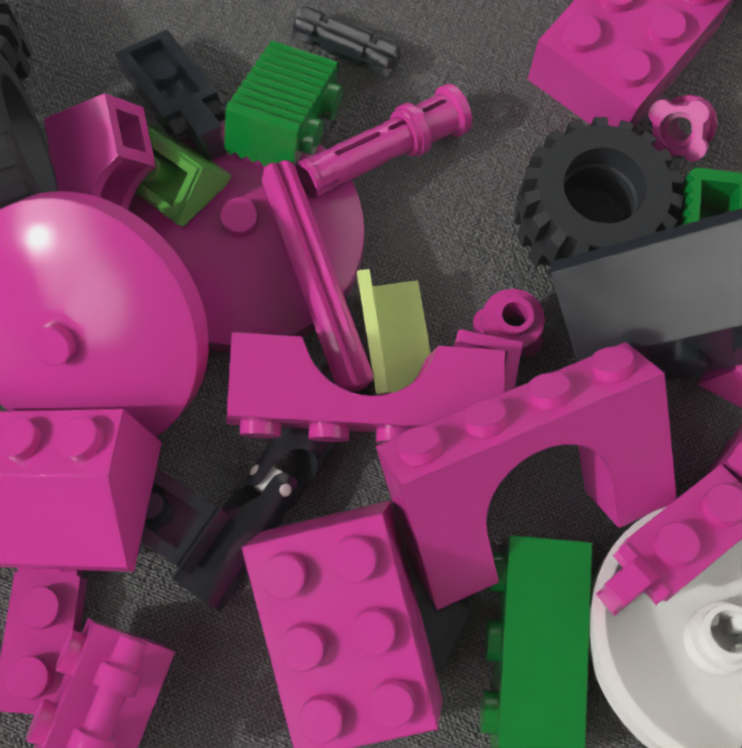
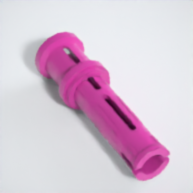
[297,83,472,198]

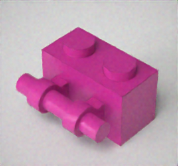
[26,618,175,748]

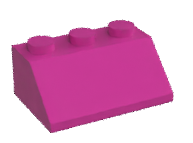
[0,409,162,572]

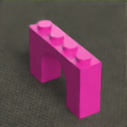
[376,342,677,610]

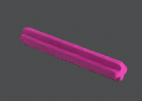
[262,160,373,393]

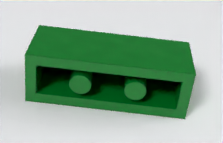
[479,535,592,748]

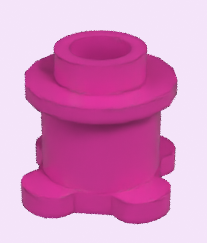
[648,94,718,162]
[472,288,545,357]

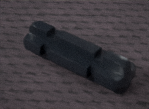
[292,6,401,77]

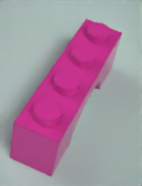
[44,93,156,211]
[226,332,505,444]

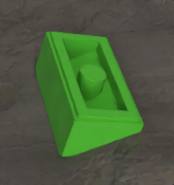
[135,122,232,226]

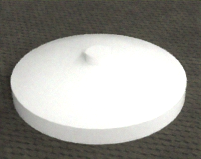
[588,507,742,748]

